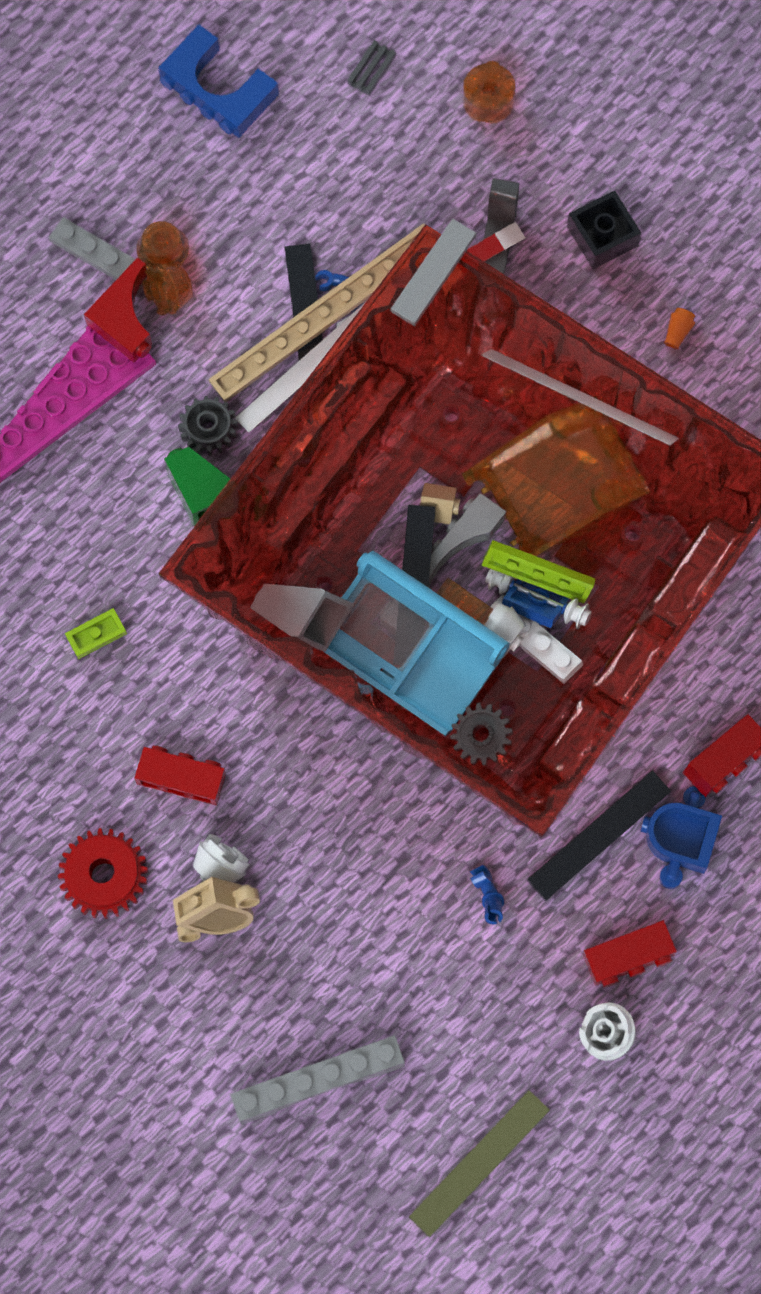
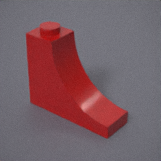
[84,257,152,363]

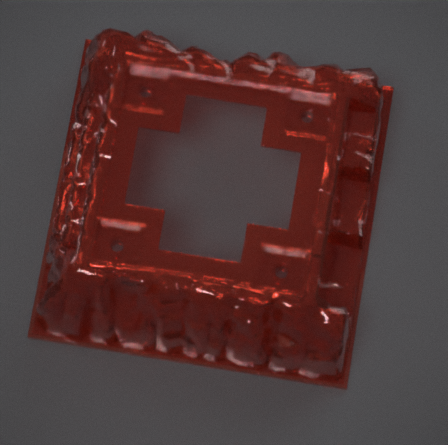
[159,224,761,838]

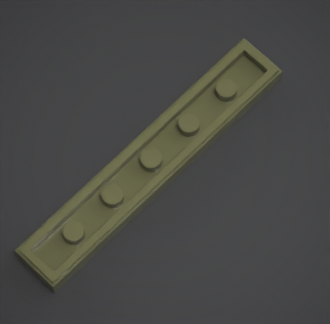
[409,1090,550,1238]

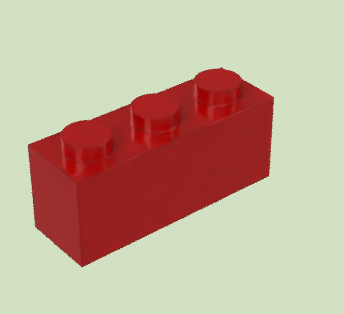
[683,714,761,797]
[134,745,226,806]
[583,920,677,988]

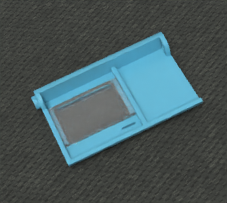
[323,551,510,736]

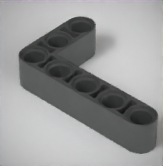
[468,178,520,325]

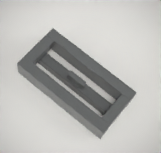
[347,40,396,96]

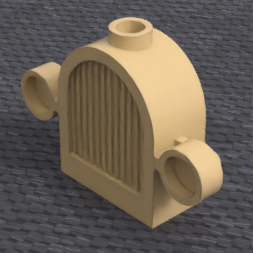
[173,877,260,942]

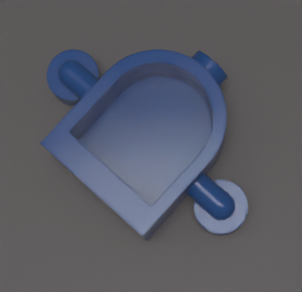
[640,786,722,889]

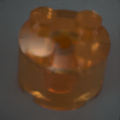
[463,61,516,124]

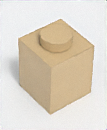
[420,483,460,524]

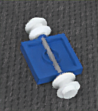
[485,569,592,629]

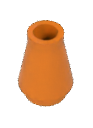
[664,307,696,349]

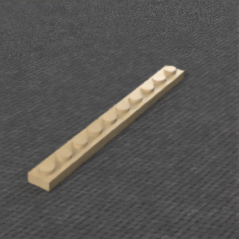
[208,223,437,402]

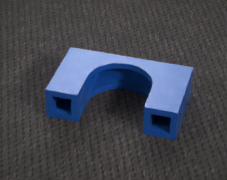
[158,24,279,138]

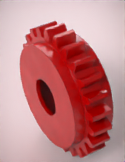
[58,828,148,919]

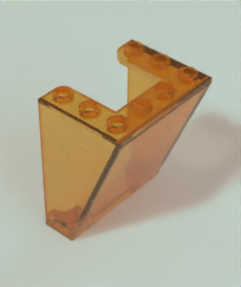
[462,396,650,557]

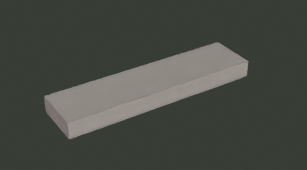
[391,219,476,326]

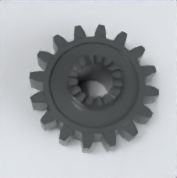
[178,396,238,456]
[450,703,513,766]

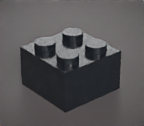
[567,190,641,269]

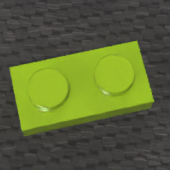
[65,608,127,660]

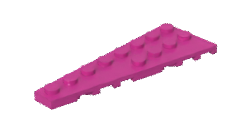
[0,326,156,483]

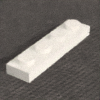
[484,594,583,684]

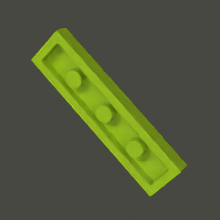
[482,540,595,604]

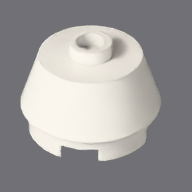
[484,603,526,658]
[193,834,250,883]
[579,1002,636,1061]

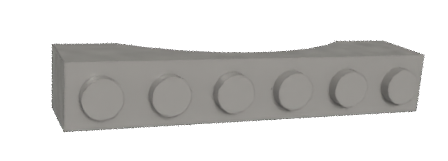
[380,493,506,636]
[230,1035,405,1125]

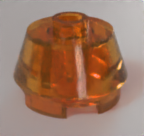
[136,221,189,274]
[142,264,193,316]

